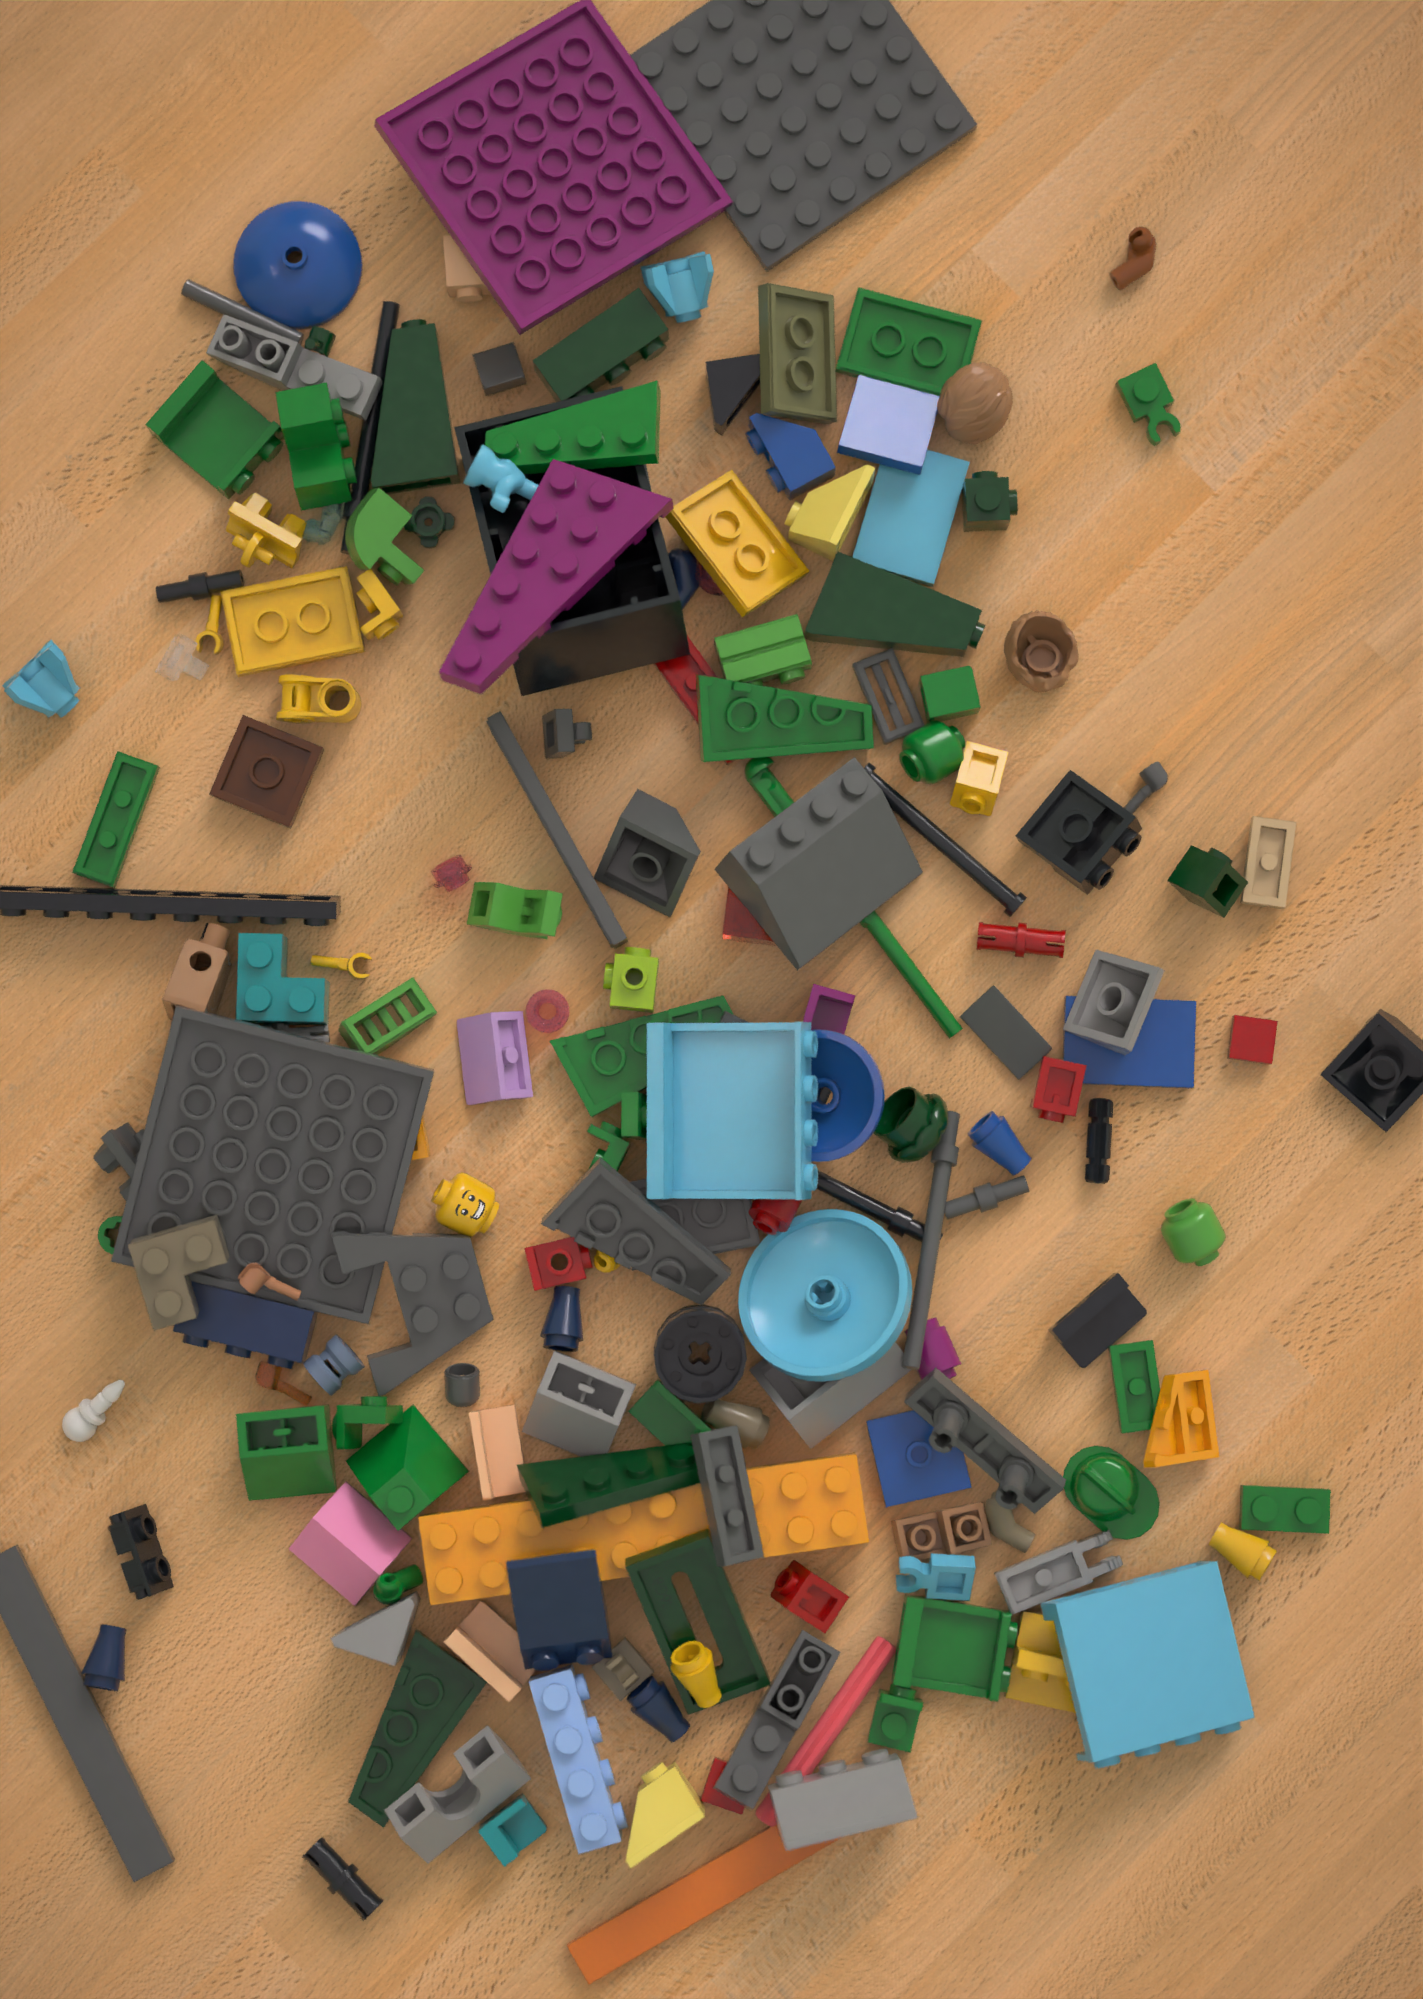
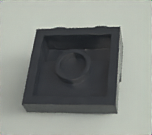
[1016,770,1142,895]

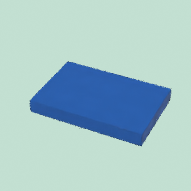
[1063,996,1196,1089]

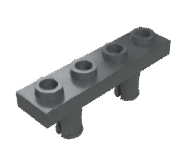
[904,1368,1066,1514]

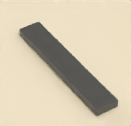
[486,711,628,949]

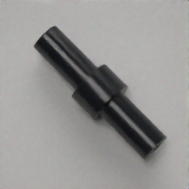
[156,570,244,603]

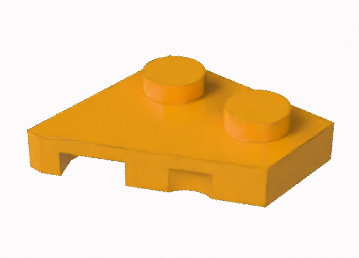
[1143,1370,1219,1468]

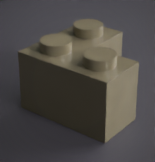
[128,1215,230,1331]

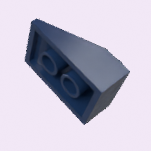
[506,1549,613,1671]

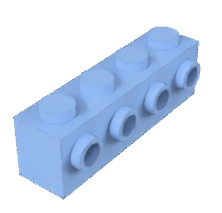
[529,1664,628,1854]

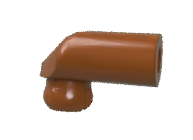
[1109,227,1156,290]

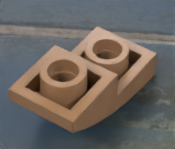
[891,1502,992,1561]

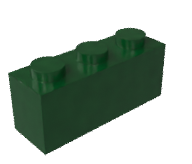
[533,288,669,402]

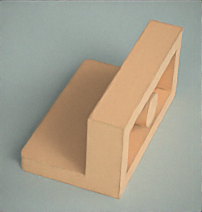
[469,1405,525,1501]
[444,1601,536,1702]

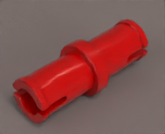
[976,922,1066,958]

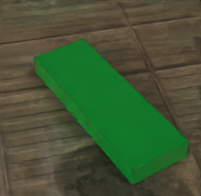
[72,751,160,888]

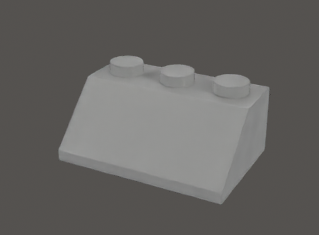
[749,1342,911,1449]
[768,1749,918,1851]

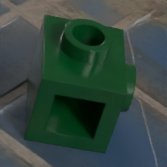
[962,471,1018,532]
[1167,845,1248,918]

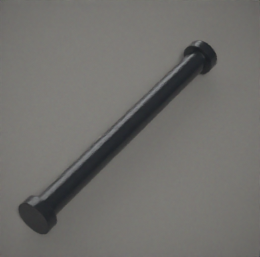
[864,762,1027,917]

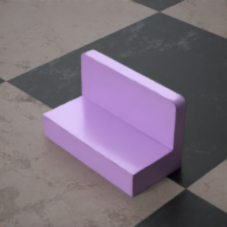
[457,1011,533,1105]

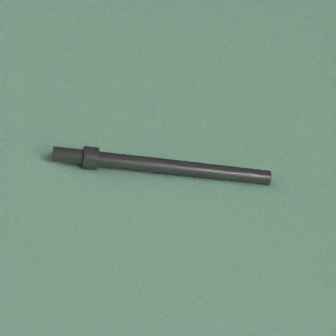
[902,1111,960,1370]

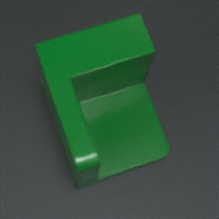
[918,666,981,723]

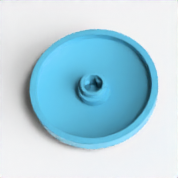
[738,1209,912,1382]

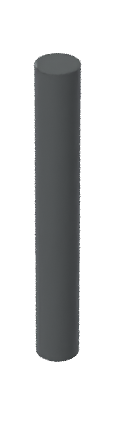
[181,279,304,345]

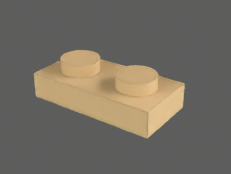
[1240,816,1296,909]

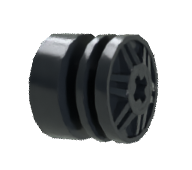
[654,1304,747,1403]

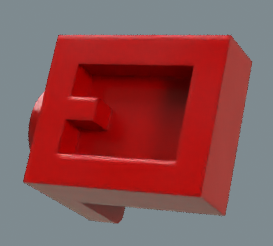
[1030,1056,1087,1123]
[770,1560,849,1634]

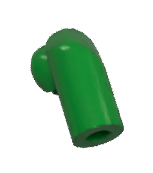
[373,1564,423,1605]

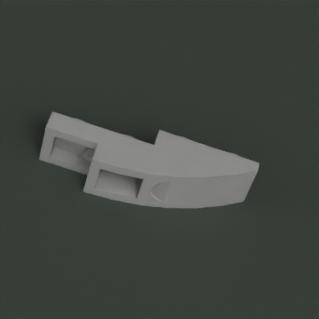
[206,314,383,420]

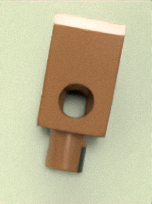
[162,923,232,1020]

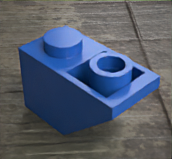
[745,413,836,501]

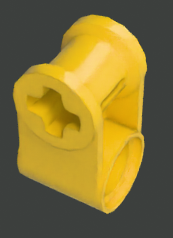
[276,674,362,723]

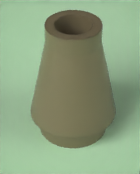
[701,1399,769,1449]

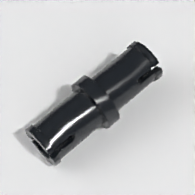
[302,1837,384,1921]

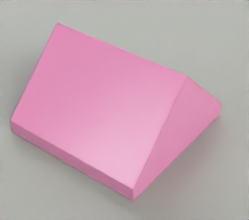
[289,1481,412,1606]

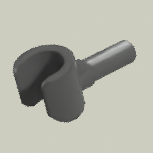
[1124,761,1168,814]

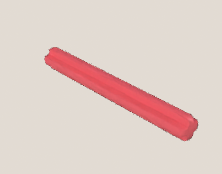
[755,1636,896,1827]

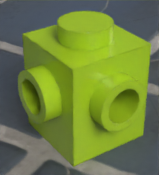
[603,947,659,1013]

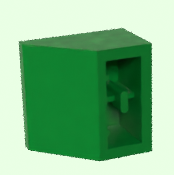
[236,1404,337,1501]

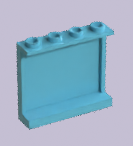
[647,1022,818,1200]
[1040,1561,1255,1768]

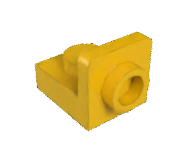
[356,569,403,640]
[950,741,1009,816]

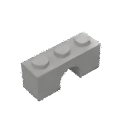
[384,1725,531,1863]

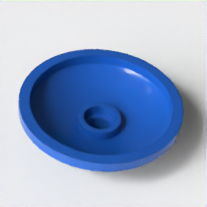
[234,201,362,329]
[811,1030,885,1162]

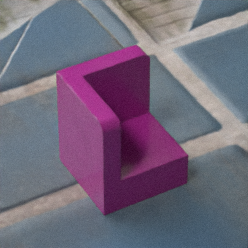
[803,984,855,1034]

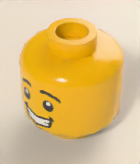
[431,1172,500,1237]

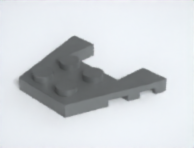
[331,1231,494,1396]

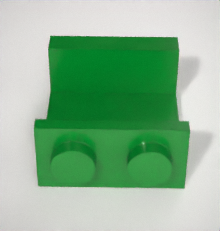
[145,360,284,500]

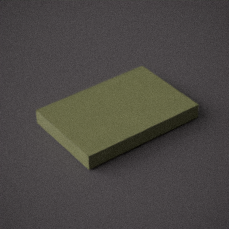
[758,283,837,425]

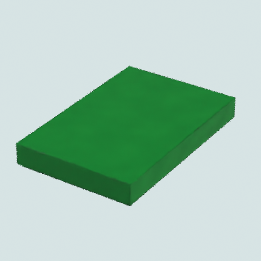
[836,287,982,396]

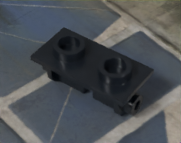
[108,1504,174,1600]

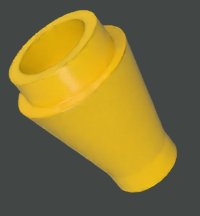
[1208,1522,1277,1581]
[671,1641,722,1708]

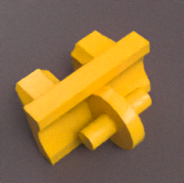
[226,492,307,569]

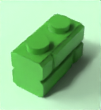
[714,614,812,685]

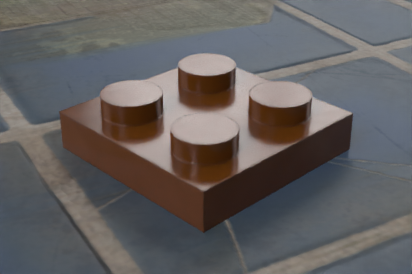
[209,715,324,829]

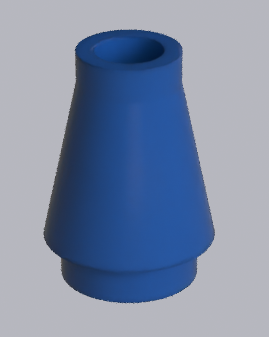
[968,1111,1032,1176]

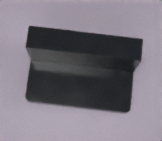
[1048,1273,1147,1368]

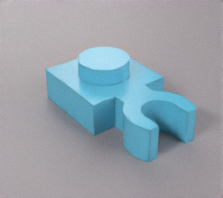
[895,1553,976,1601]

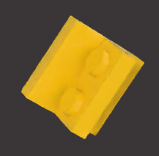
[1004,1610,1076,1713]

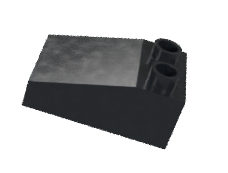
[454,386,690,696]

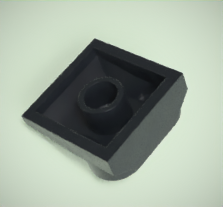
[1320,1009,1423,1132]

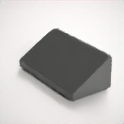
[960,985,1052,1080]

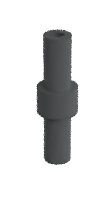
[944,1175,1030,1220]

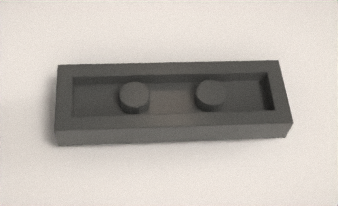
[691,1425,764,1567]

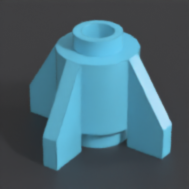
[641,251,714,323]
[2,640,80,718]

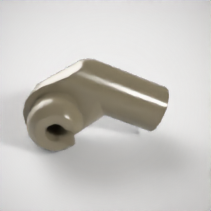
[985,1490,1035,1553]

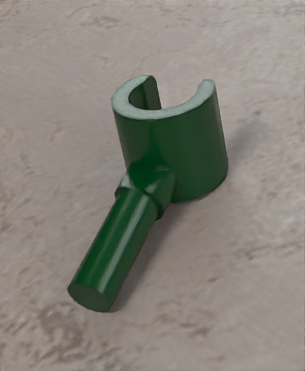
[304,326,336,357]

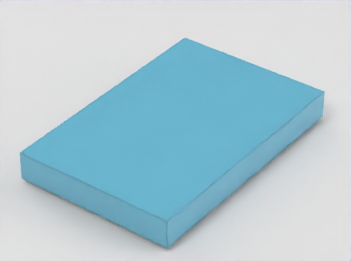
[852,450,970,587]

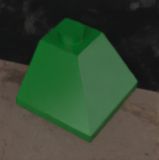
[346,1404,469,1531]

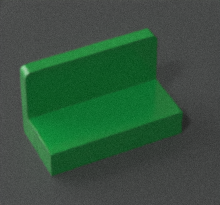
[628,1379,713,1446]

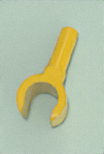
[195,595,224,655]
[311,953,372,980]

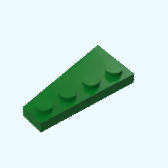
[485,380,661,474]
[696,674,874,762]
[550,995,734,1118]

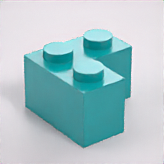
[236,933,330,1026]

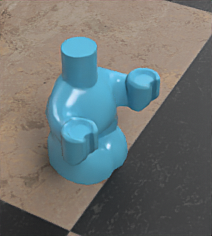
[463,444,539,513]

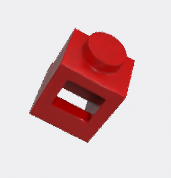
[524,1237,593,1291]

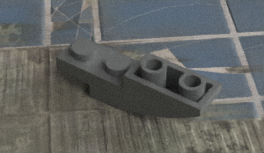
[713,1630,841,1810]

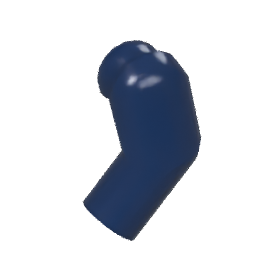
[668,548,700,610]

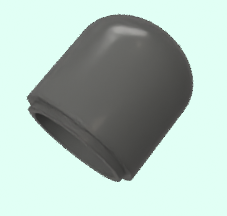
[444,1363,480,1407]

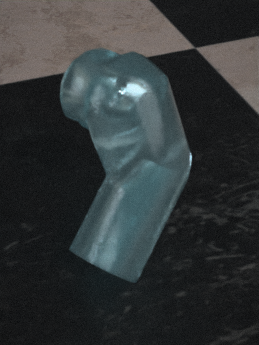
[304,502,345,545]

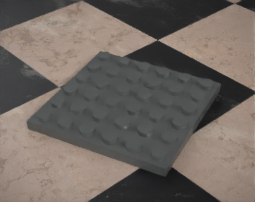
[630,0,977,272]
[111,1005,434,1324]

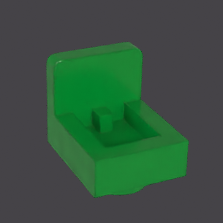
[332,1396,403,1450]

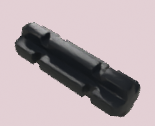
[1085,1098,1113,1184]

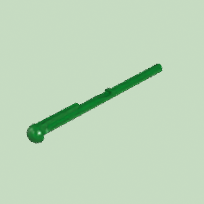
[744,757,963,1039]

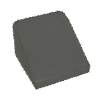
[473,342,526,396]

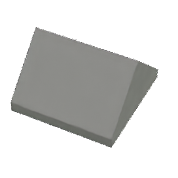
[1063,950,1165,1056]
[330,1591,421,1666]

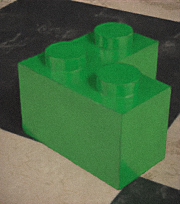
[275,382,357,511]

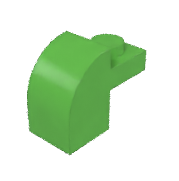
[345,488,424,585]
[467,882,563,939]

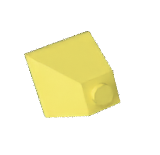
[784,464,875,562]
[626,1762,705,1868]

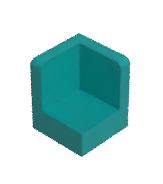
[478,1793,547,1867]

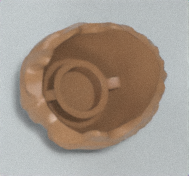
[937,363,1013,445]
[1004,610,1079,693]

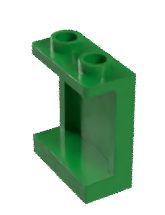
[891,1594,1018,1702]

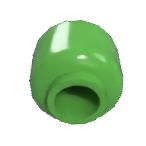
[1161,1198,1226,1266]

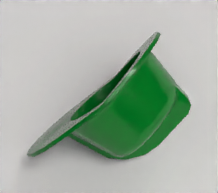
[1063,1446,1160,1540]

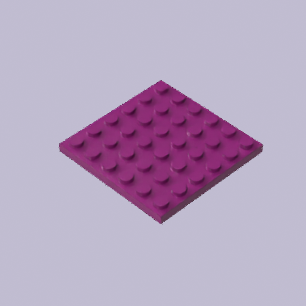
[374,0,733,335]

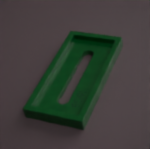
[625,1529,771,1715]

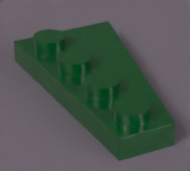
[517,1442,700,1528]
[348,1630,487,1828]

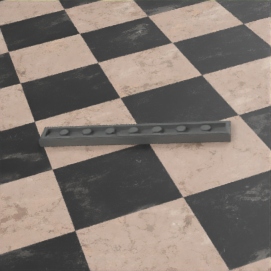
[0,1545,175,1882]

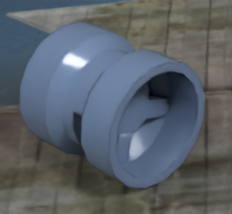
[303,1334,365,1396]

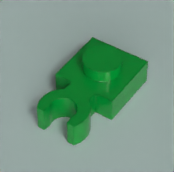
[1115,363,1181,446]

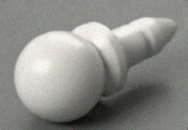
[62,1380,125,1442]

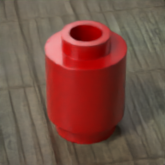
[748,1199,802,1235]

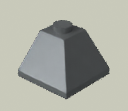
[594,789,701,917]

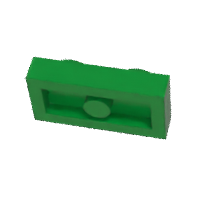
[1108,1340,1160,1433]
[1239,1485,1331,1534]

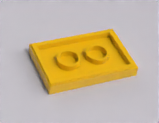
[665,470,809,618]
[220,566,365,677]

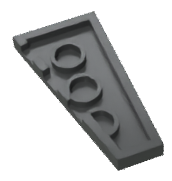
[541,1157,731,1305]

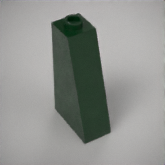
[371,319,460,494]
[804,552,985,657]

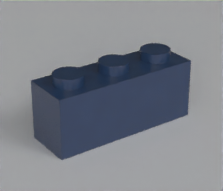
[173,1281,318,1369]

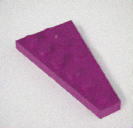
[439,459,674,695]

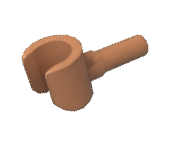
[238,1263,301,1301]

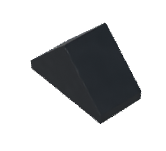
[706,354,760,436]

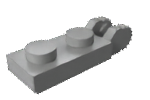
[994,1530,1123,1615]

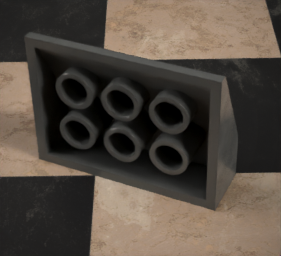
[714,757,923,971]

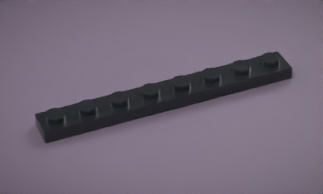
[0,885,341,926]

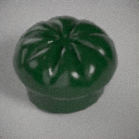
[874,1086,948,1163]

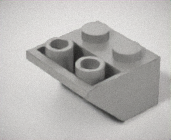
[522,1351,636,1457]

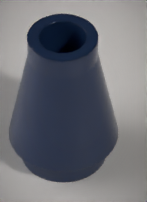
[540,1286,584,1352]
[81,1624,127,1692]
[627,1676,690,1743]

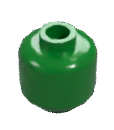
[899,720,965,785]

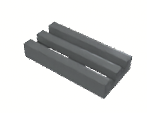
[852,648,924,745]

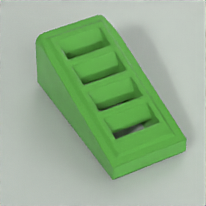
[338,977,437,1055]

